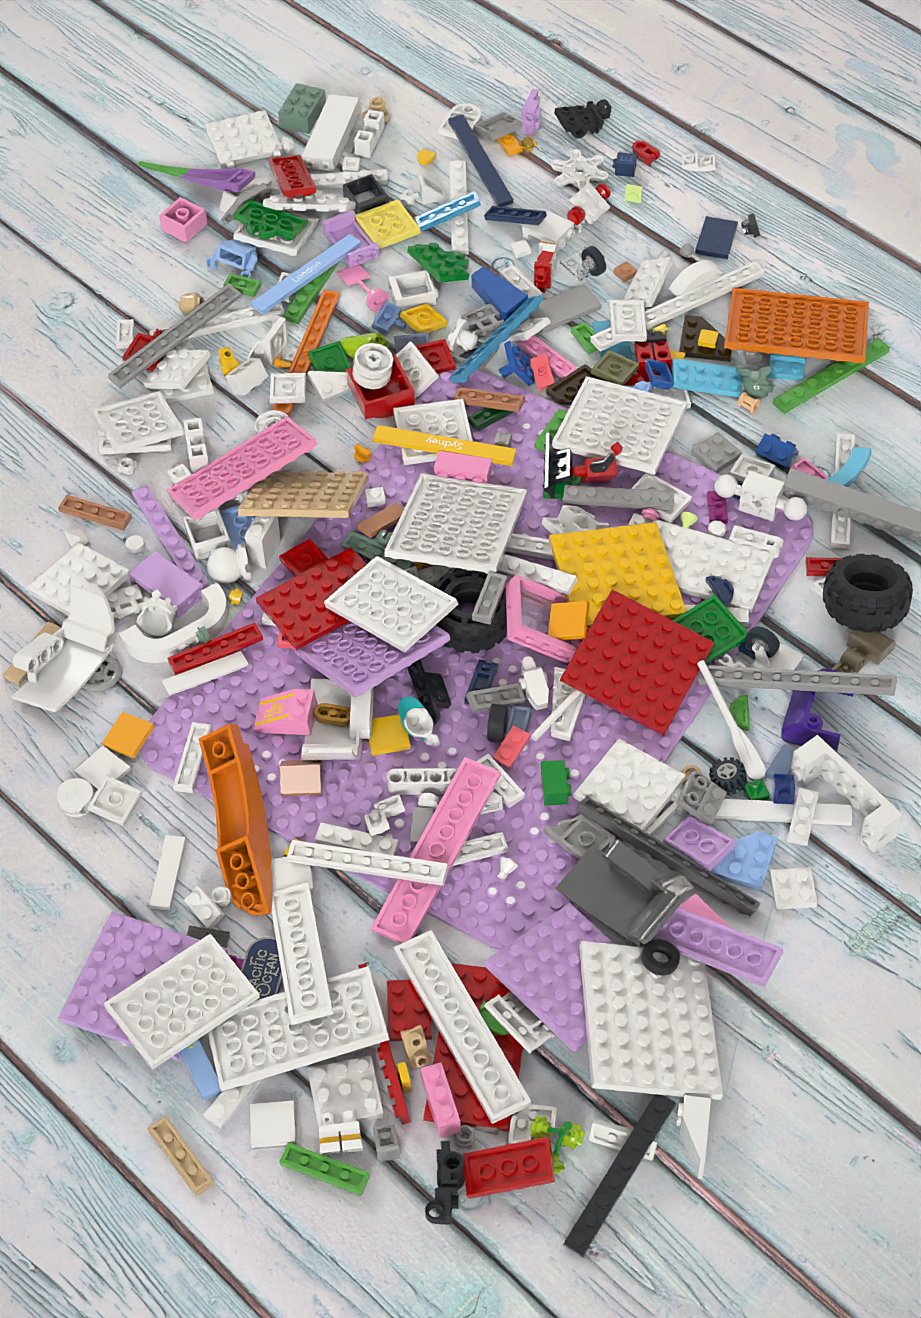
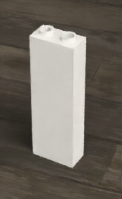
[302,95,361,172]

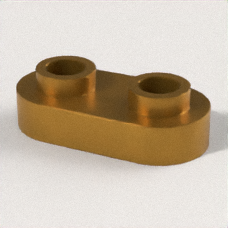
[314,703,351,726]

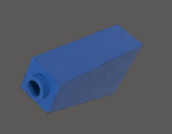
[471,267,528,321]

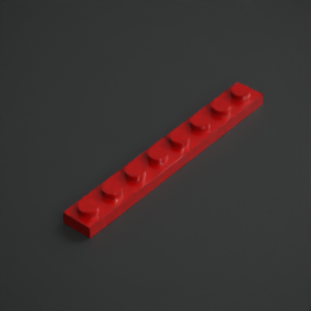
[358,963,411,1124]

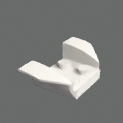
[246,315,289,366]

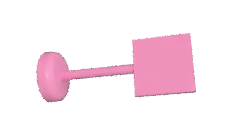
[336,265,389,311]

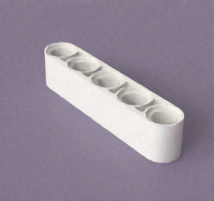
[387,768,458,795]

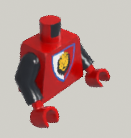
[572,442,623,483]

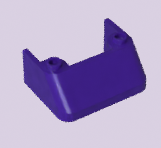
[781,668,854,753]

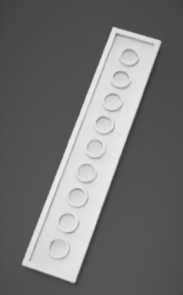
[394,930,531,1124]

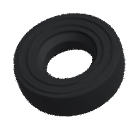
[641,939,680,975]

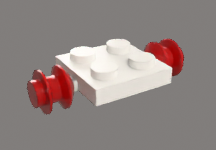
[567,182,611,225]

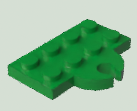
[234,199,308,240]
[407,243,469,282]

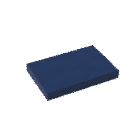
[695,216,738,259]

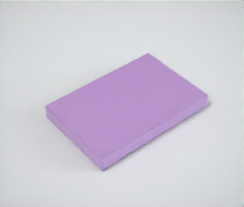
[663,815,737,871]

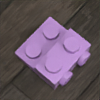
[522,89,541,136]

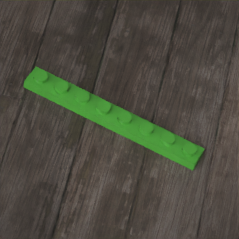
[773,338,890,414]

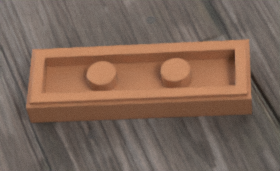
[357,503,404,538]

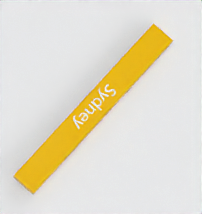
[373,425,517,466]

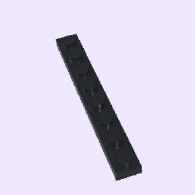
[563,1094,676,1257]

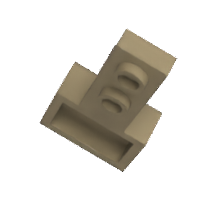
[832,630,896,673]

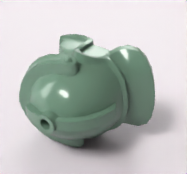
[735,366,775,399]

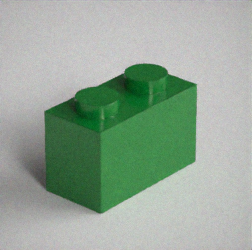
[540,760,572,806]

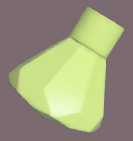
[680,512,698,529]

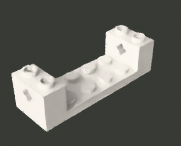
[790,735,903,853]

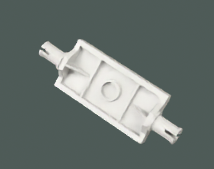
[623,250,673,311]

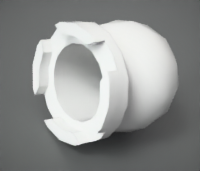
[207,543,252,584]

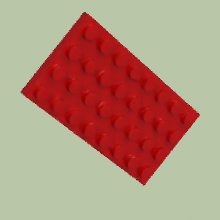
[423,963,523,1132]

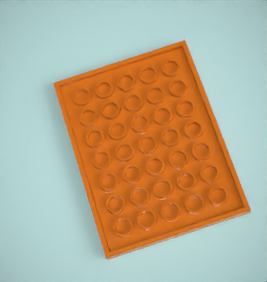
[724,288,869,363]

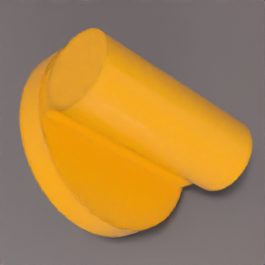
[354,444,372,463]

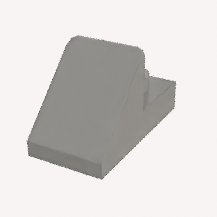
[373,1124,400,1162]

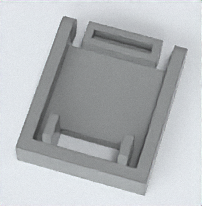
[473,112,523,141]

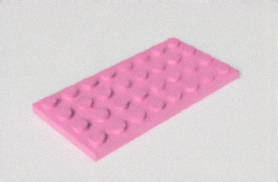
[166,416,318,521]

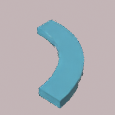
[826,448,872,487]

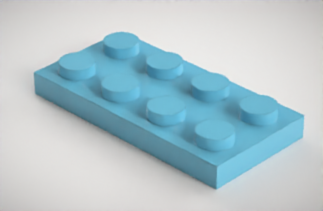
[672,358,743,397]

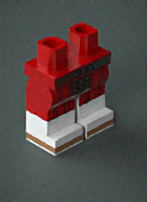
[534,240,557,293]

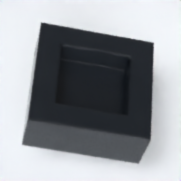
[741,213,760,238]

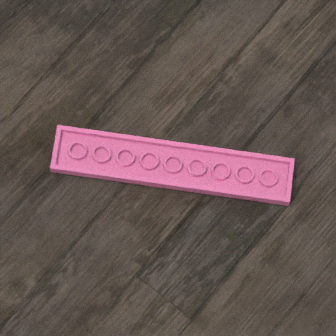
[371,757,501,944]

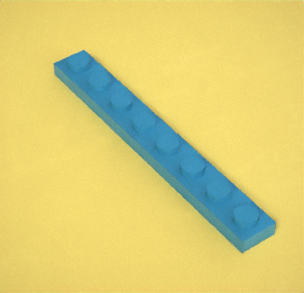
[449,295,543,383]

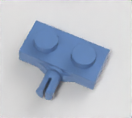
[371,301,406,335]

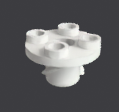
[447,318,478,352]

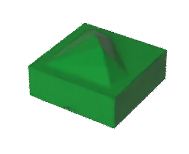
[743,779,770,801]

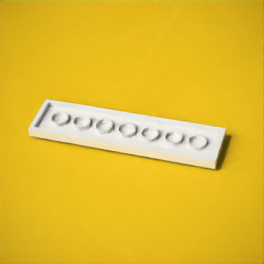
[272,883,334,1025]

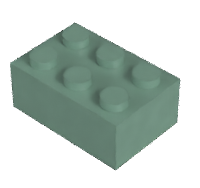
[278,83,326,134]

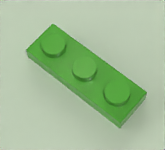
[534,408,567,453]

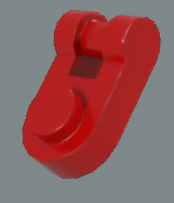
[632,140,661,165]

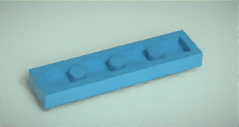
[415,191,481,232]

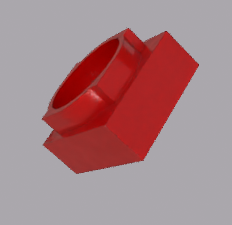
[346,355,415,420]

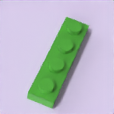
[279,1142,370,1196]

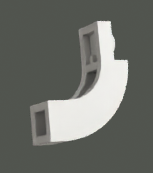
[669,260,723,297]

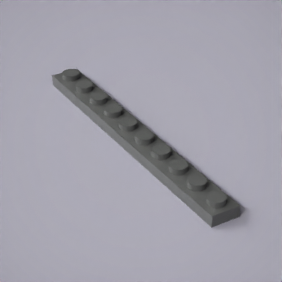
[576,796,761,917]

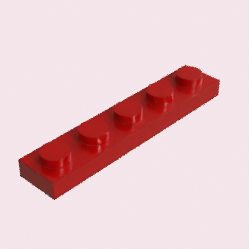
[167,622,263,675]

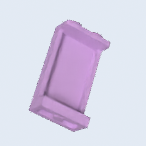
[322,210,380,268]
[129,551,203,619]

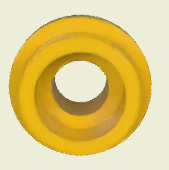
[228,587,243,605]

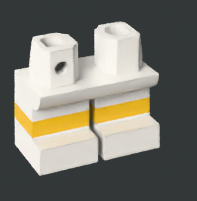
[319,1110,363,1156]

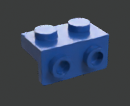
[755,433,799,468]

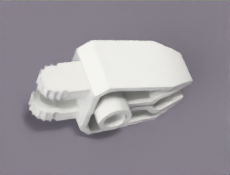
[518,656,549,711]

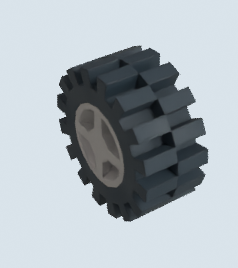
[709,757,747,795]

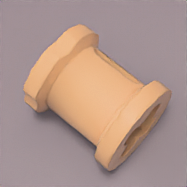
[737,392,761,414]

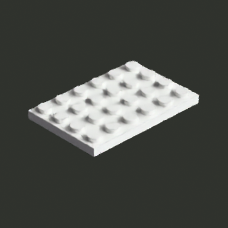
[324,556,458,652]
[104,934,260,1070]

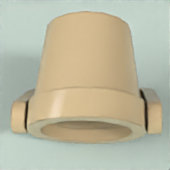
[362,97,391,122]

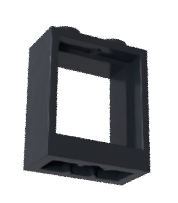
[343,174,389,214]

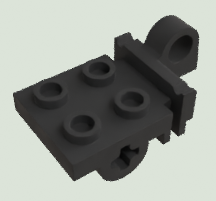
[554,99,612,139]
[425,1141,465,1225]

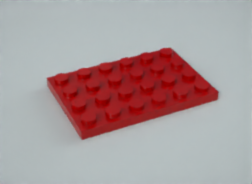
[256,547,367,651]

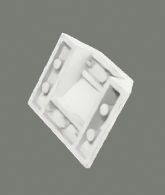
[484,992,556,1053]

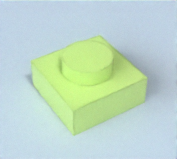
[625,184,643,203]

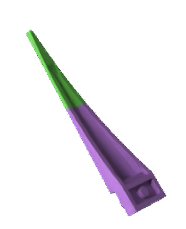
[138,161,256,192]

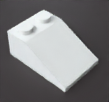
[676,1095,711,1179]

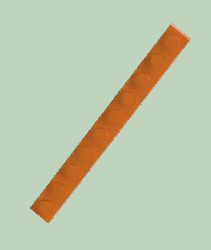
[272,289,340,417]

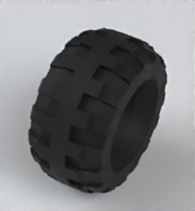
[823,553,913,633]
[433,568,507,654]

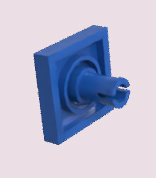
[499,340,534,386]

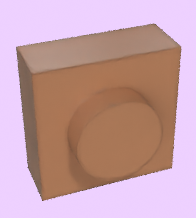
[614,261,637,282]

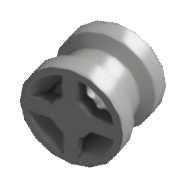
[495,431,512,448]

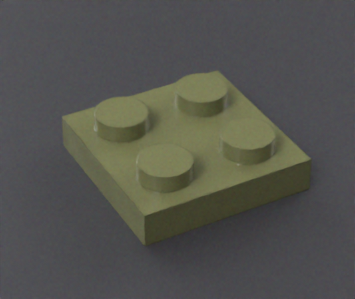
[591,350,639,386]

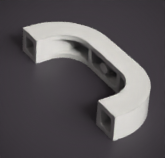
[119,583,228,663]

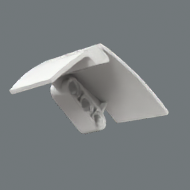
[12,584,115,713]
[301,679,374,760]

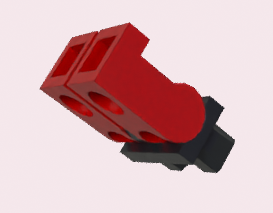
[634,331,672,373]

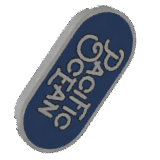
[241,937,283,1001]

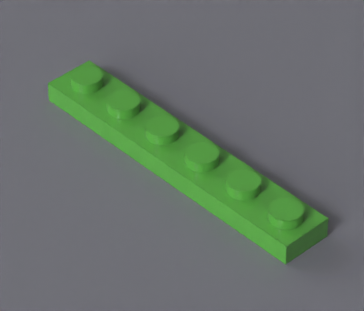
[283,260,341,324]

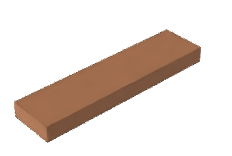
[453,387,525,412]
[58,495,132,531]

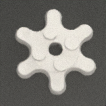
[551,149,609,190]

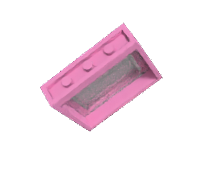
[506,574,581,664]

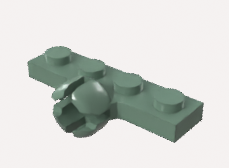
[342,530,414,570]

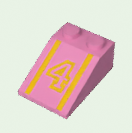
[253,689,318,735]

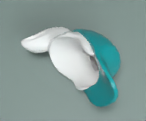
[398,696,439,745]

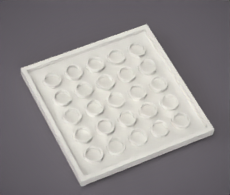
[552,376,687,474]

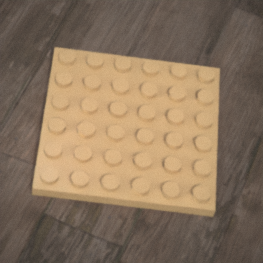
[238,470,369,518]

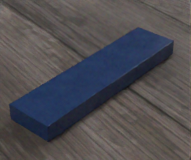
[484,206,547,225]

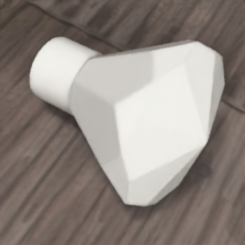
[498,857,518,880]

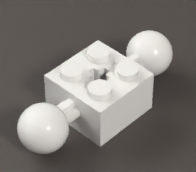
[714,471,807,521]

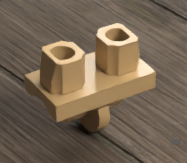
[400,1025,432,1069]

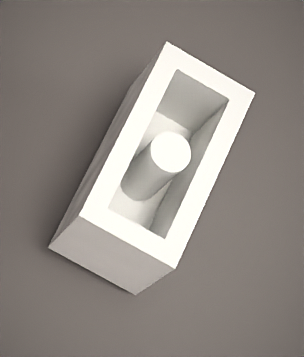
[225,358,269,396]

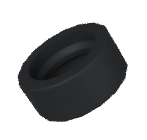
[487,704,508,742]

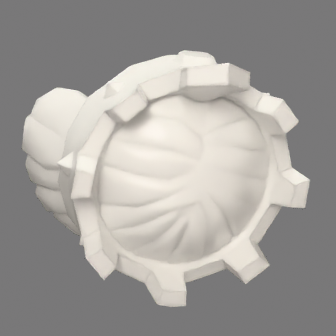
[136,590,178,637]

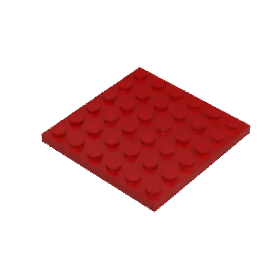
[560,589,715,736]

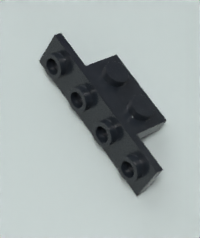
[543,433,573,499]
[408,659,452,727]

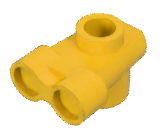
[217,346,241,376]

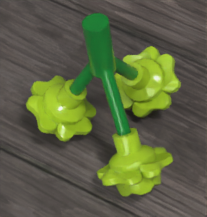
[530,1116,585,1174]

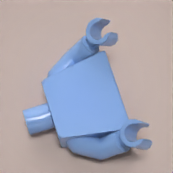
[206,239,257,278]

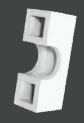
[354,110,385,158]
[183,418,208,474]

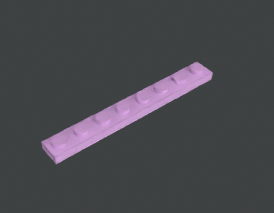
[131,485,210,589]

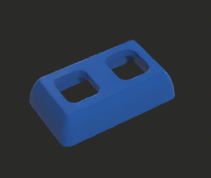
[645,359,675,390]

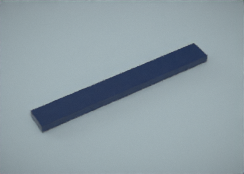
[448,114,513,207]

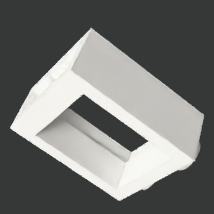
[388,270,438,312]
[183,508,231,561]

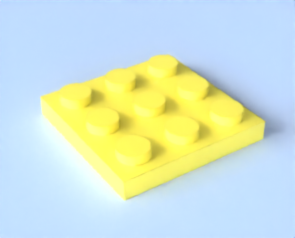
[354,199,420,249]

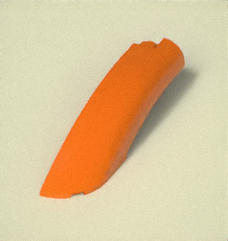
[198,723,272,915]

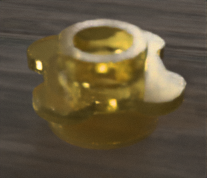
[518,137,537,152]

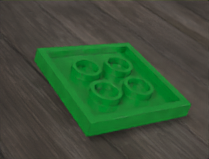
[672,594,748,665]

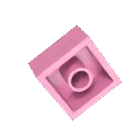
[159,197,208,243]

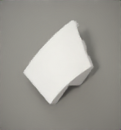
[541,505,610,534]

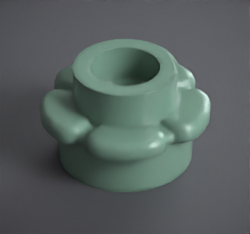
[195,626,211,644]

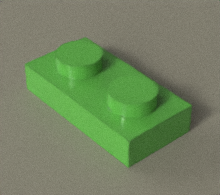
[223,273,261,297]
[571,322,598,354]

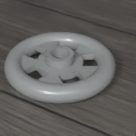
[82,655,121,692]

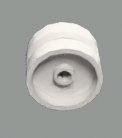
[352,343,393,389]

